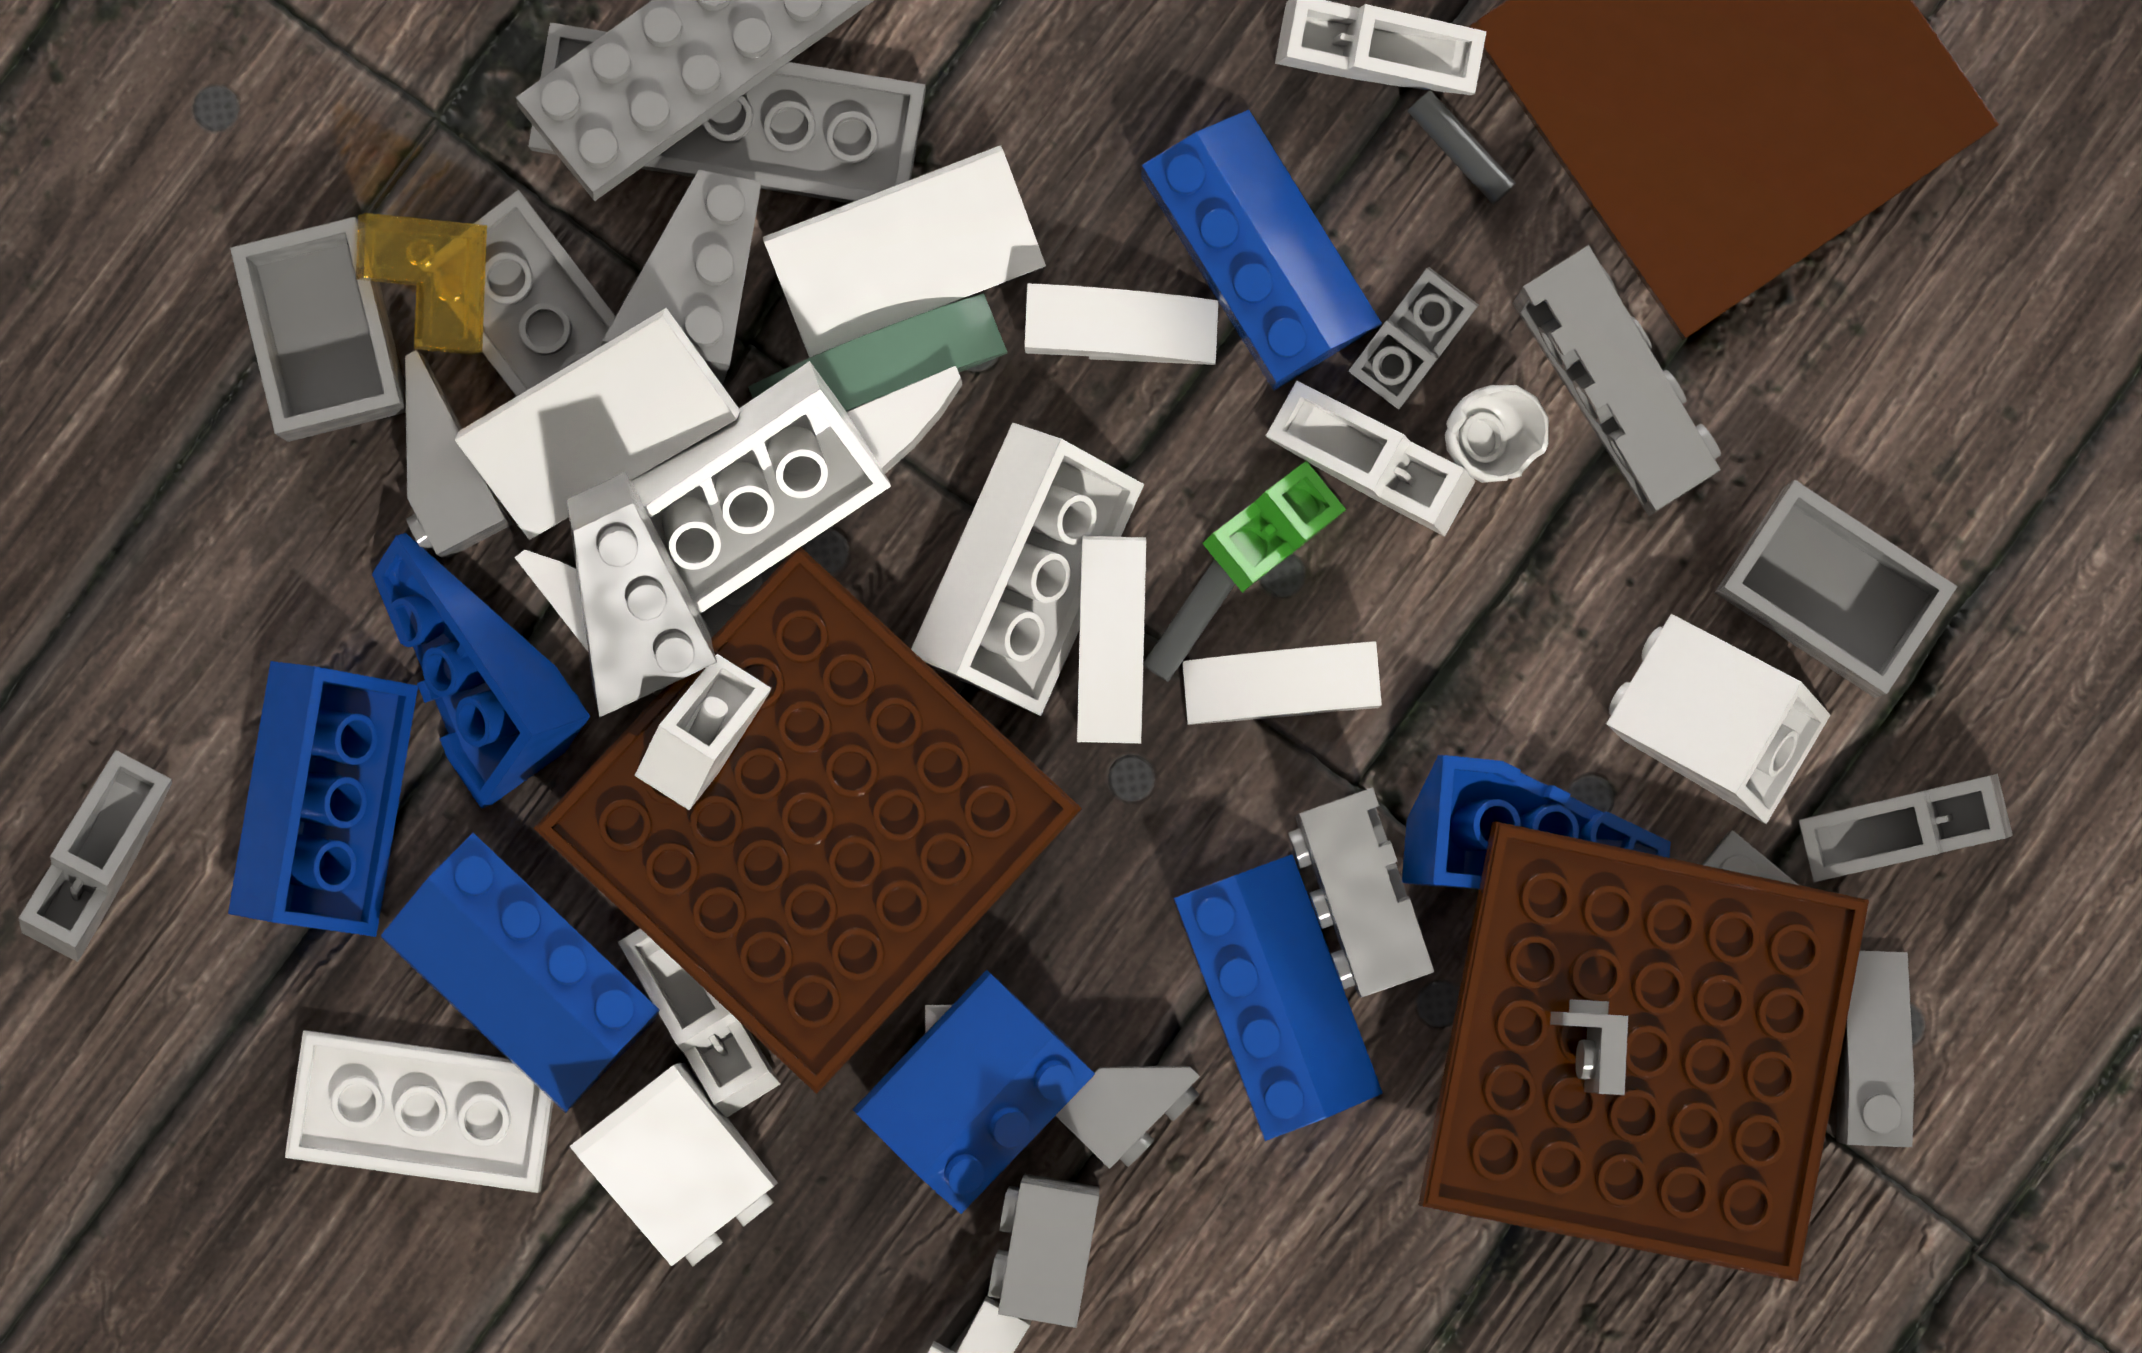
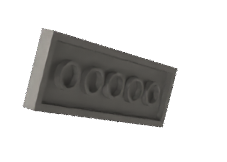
[516,0,874,201]
[528,22,926,203]

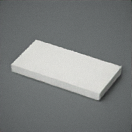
[762,146,1046,357]
[455,308,740,540]
[285,1030,553,1193]

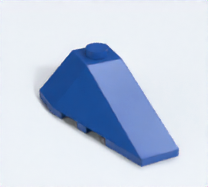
[372,533,590,809]
[1402,755,1671,890]

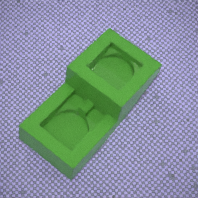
[1202,461,1346,593]

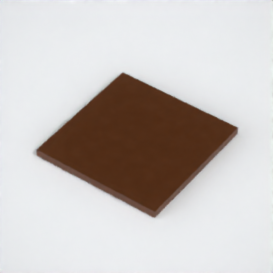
[1469,0,1999,340]
[534,547,1082,1094]
[1418,822,1869,1282]

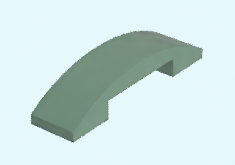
[749,293,1007,412]

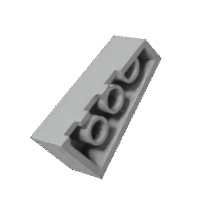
[1512,245,1721,516]

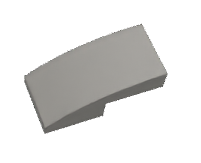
[1348,267,1479,410]

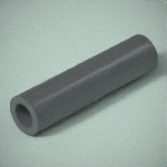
[1407,90,1516,205]
[1143,560,1235,682]

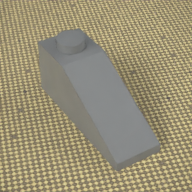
[405,350,513,560]
[1836,951,1914,1147]

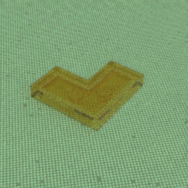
[356,213,487,354]

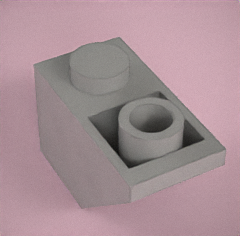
[1056,1066,1200,1169]

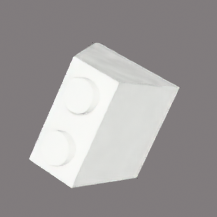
[1606,614,1830,824]
[570,1062,778,1266]

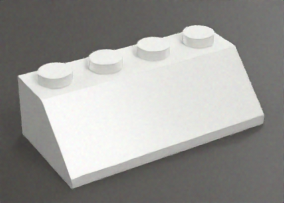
[631,361,891,614]
[911,422,1144,716]

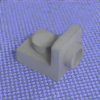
[1550,1000,1628,1095]

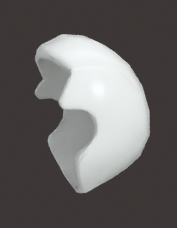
[1445,385,1549,483]

